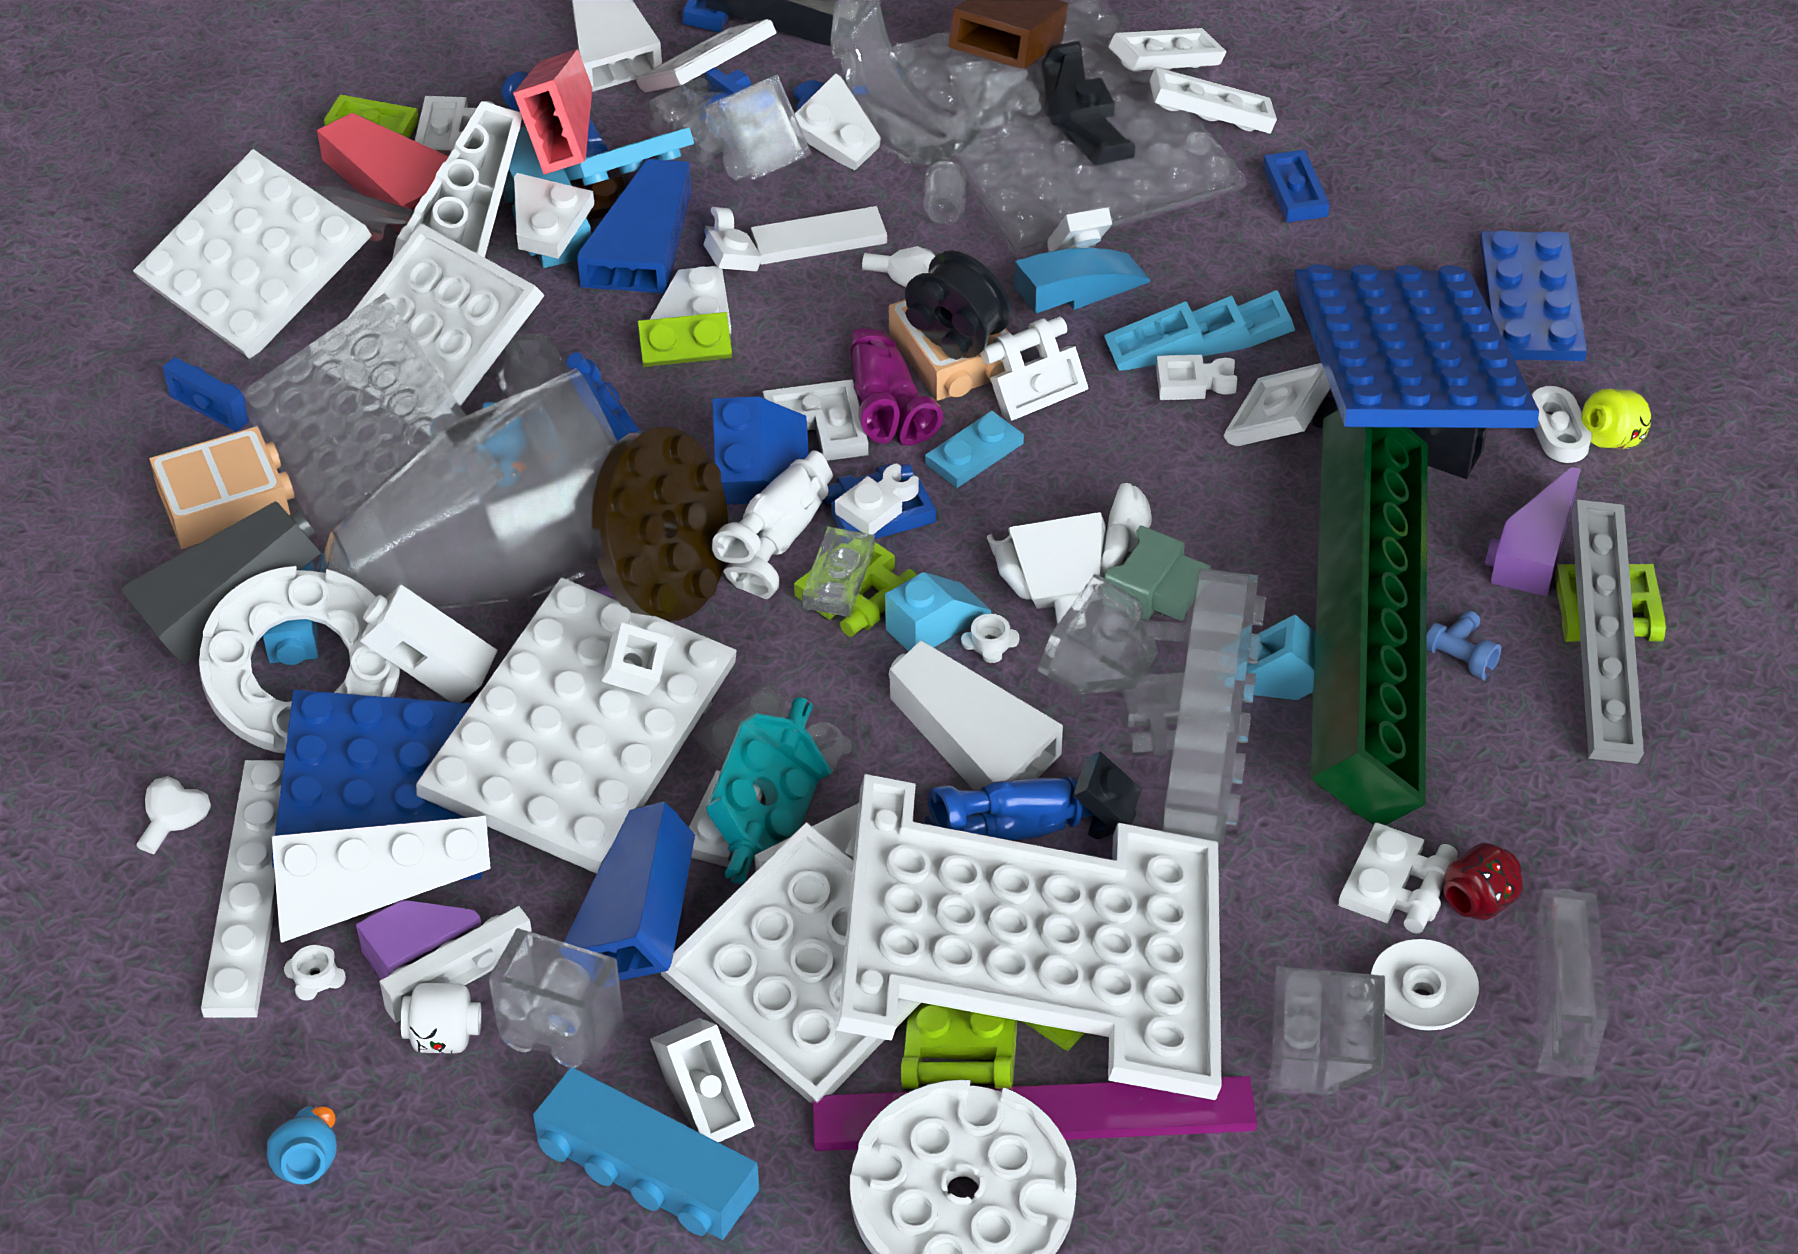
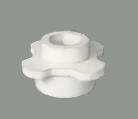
[961,614,1019,663]
[284,945,346,1000]

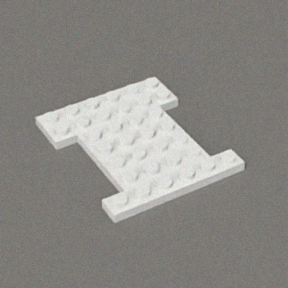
[837,774,1221,1100]

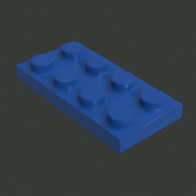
[1480,231,1587,361]

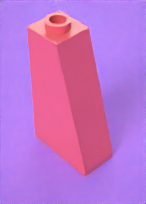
[514,49,592,175]
[317,113,449,230]

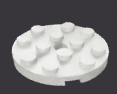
[850,1080,1076,1254]

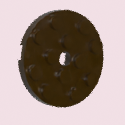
[591,427,728,621]

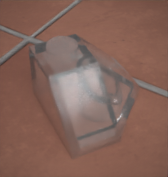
[1037,573,1159,694]

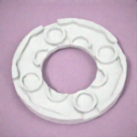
[199,566,400,754]

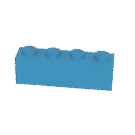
[533,1067,759,1240]

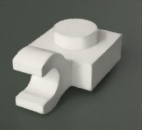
[703,207,762,271]

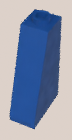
[577,159,692,293]
[559,801,695,985]

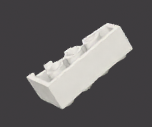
[392,101,523,260]
[272,816,490,942]

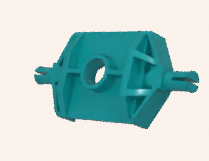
[706,697,832,884]

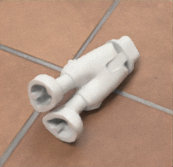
[712,451,833,599]

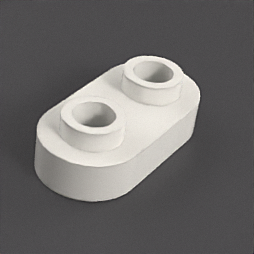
[1532,386,1591,463]

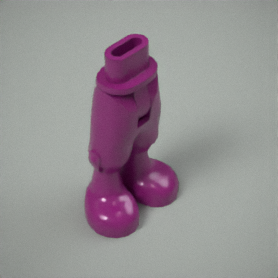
[849,328,943,446]

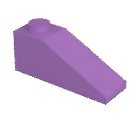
[1485,467,1581,596]

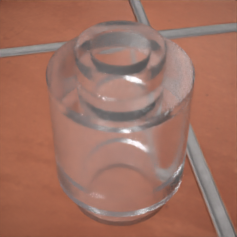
[923,161,967,224]

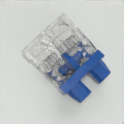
[649,67,776,169]

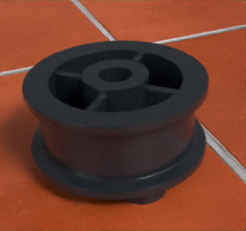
[905,250,1011,360]

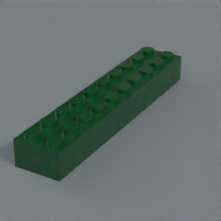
[1310,410,1428,826]

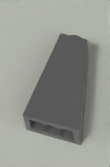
[120,501,321,666]

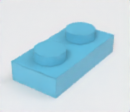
[925,411,1024,488]

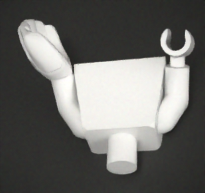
[987,483,1152,631]

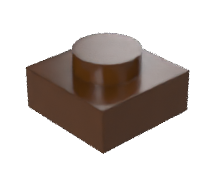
[580,177,625,220]

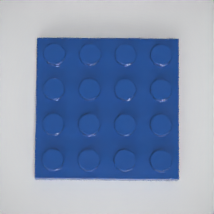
[272,690,482,880]

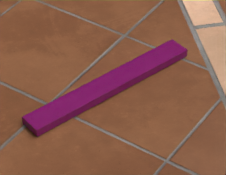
[813,1076,1257,1151]

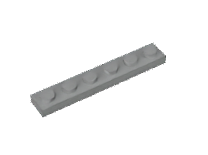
[1571,499,1644,764]

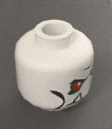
[401,983,481,1053]

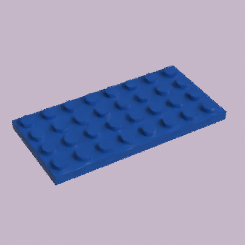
[1294,264,1539,428]

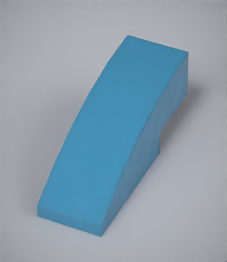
[1014,248,1150,314]

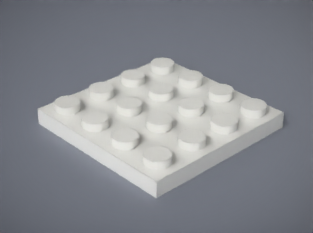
[133,149,372,359]
[313,223,545,440]
[661,822,921,1105]

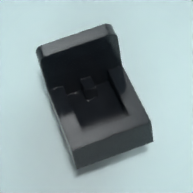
[1073,751,1142,840]

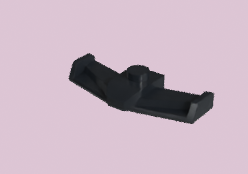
[1042,41,1135,166]

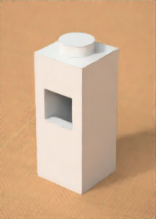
[360,584,497,703]

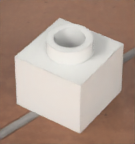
[601,622,669,695]

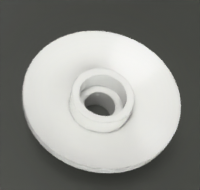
[1370,939,1479,1030]

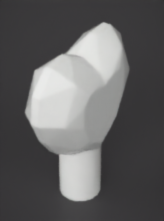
[862,246,935,288]
[136,776,211,854]

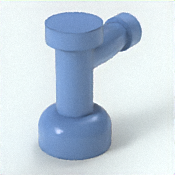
[1427,611,1501,681]

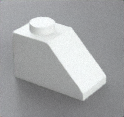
[650,1018,754,1142]

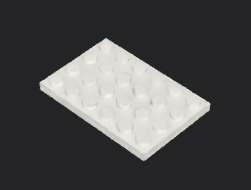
[416,577,737,874]

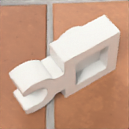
[1156,355,1237,400]
[835,463,919,537]

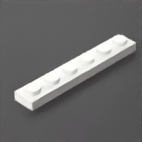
[201,760,284,1017]

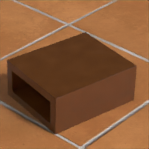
[948,0,1069,70]

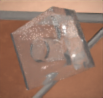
[704,74,812,185]

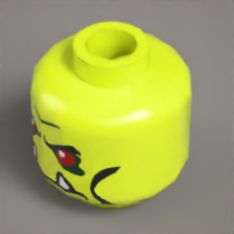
[1581,389,1651,449]

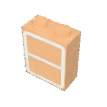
[889,300,1010,401]
[149,426,295,549]

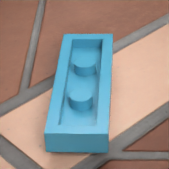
[564,127,694,186]

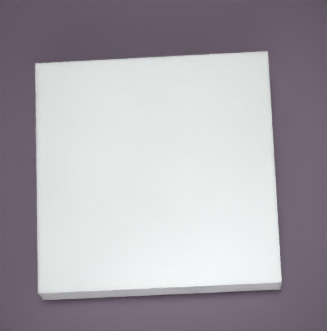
[1223,363,1330,446]

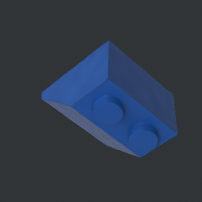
[712,396,808,505]

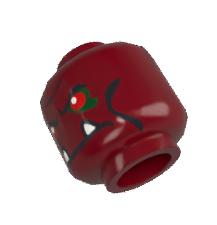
[1444,842,1523,921]

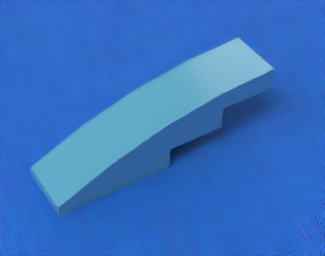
[1104,290,1295,371]

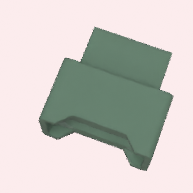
[1103,525,1210,621]

